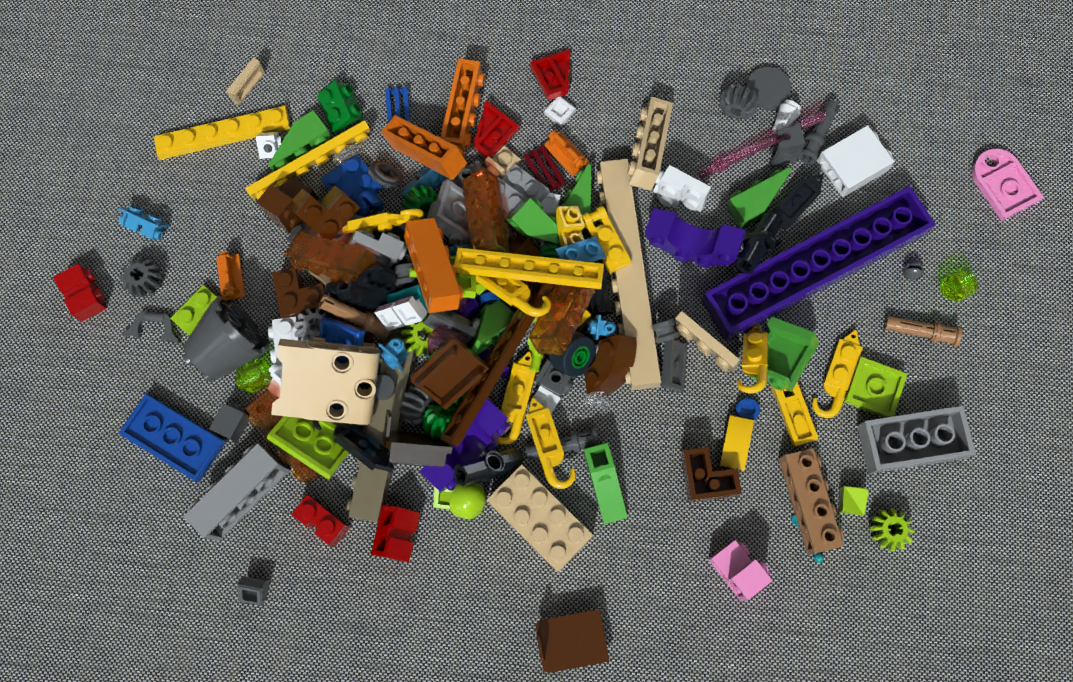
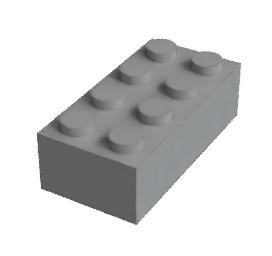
[857,406,976,474]
[183,443,290,541]

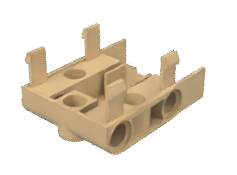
[271,337,380,425]

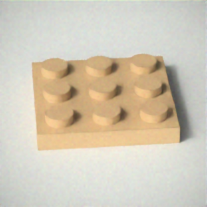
[675,311,740,372]

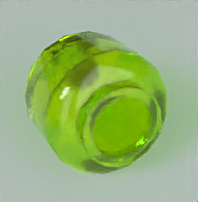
[940,268,978,302]
[235,358,271,393]

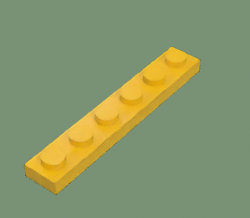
[154,106,291,160]
[245,120,370,200]
[454,248,604,289]

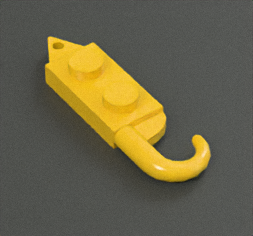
[342,209,423,235]
[497,352,537,445]

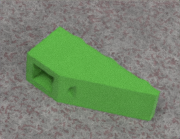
[268,110,332,172]
[554,164,591,234]
[727,167,792,229]
[505,198,561,246]
[583,443,628,525]

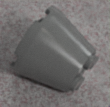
[182,296,270,382]

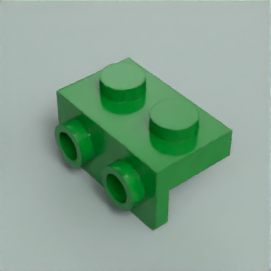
[317,80,364,134]

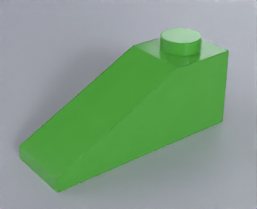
[469,300,515,355]

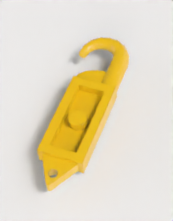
[476,275,551,317]
[737,325,769,393]
[812,330,863,418]
[526,398,576,489]

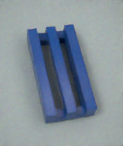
[385,86,411,123]

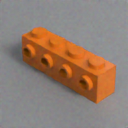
[440,58,485,155]
[381,115,467,180]
[404,218,463,314]

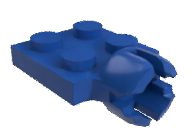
[320,154,384,217]

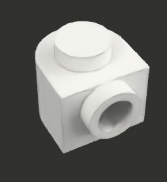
[256,132,283,159]

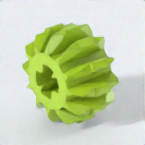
[401,315,442,356]
[869,508,915,552]

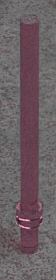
[698,110,826,179]

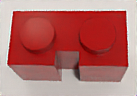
[53,264,107,322]
[291,495,351,547]
[370,505,420,563]

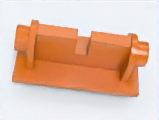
[543,130,590,177]
[216,251,246,302]

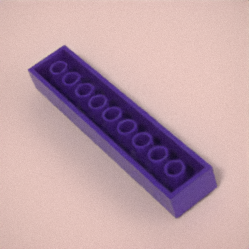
[702,186,936,341]

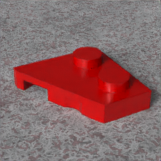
[530,49,570,101]

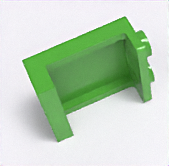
[750,317,819,392]

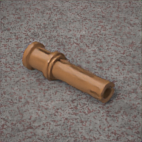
[319,294,391,341]
[884,315,963,347]

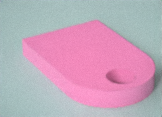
[972,149,1044,222]

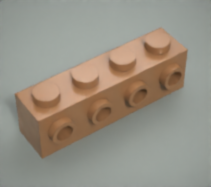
[779,448,844,555]

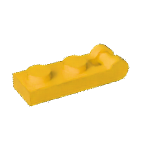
[582,206,632,274]
[770,382,819,447]

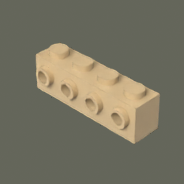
[627,96,673,191]

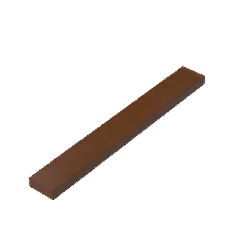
[440,282,555,447]

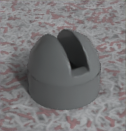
[903,260,924,280]

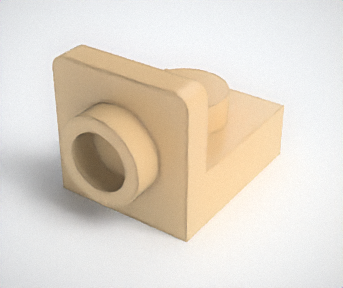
[485,146,521,179]

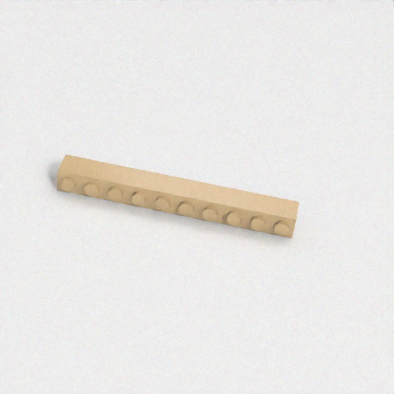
[596,159,661,391]

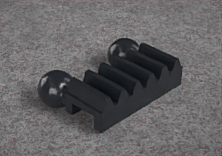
[324,281,388,314]

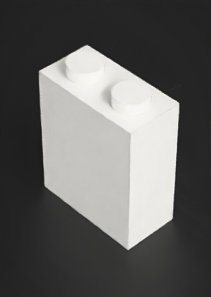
[817,125,895,197]

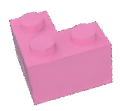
[709,540,772,601]

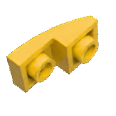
[556,206,585,247]
[720,415,754,471]

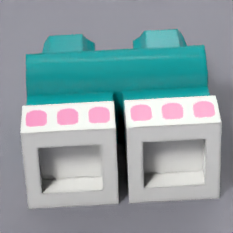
[374,283,428,331]

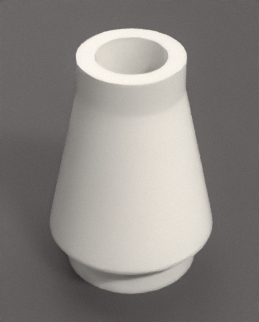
[772,100,801,136]

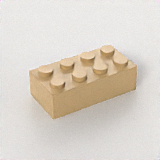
[487,465,593,573]

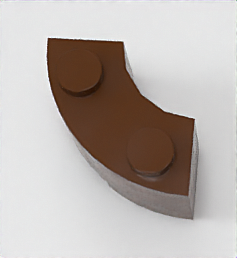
[584,335,637,396]

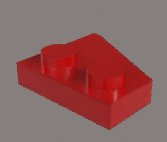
[473,101,520,158]

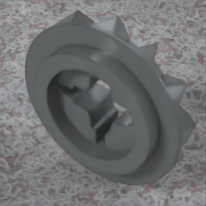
[368,161,403,190]

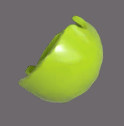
[449,483,486,519]

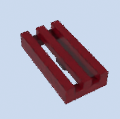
[523,145,565,192]

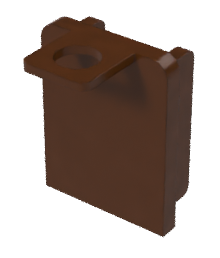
[411,336,489,410]
[536,609,610,673]

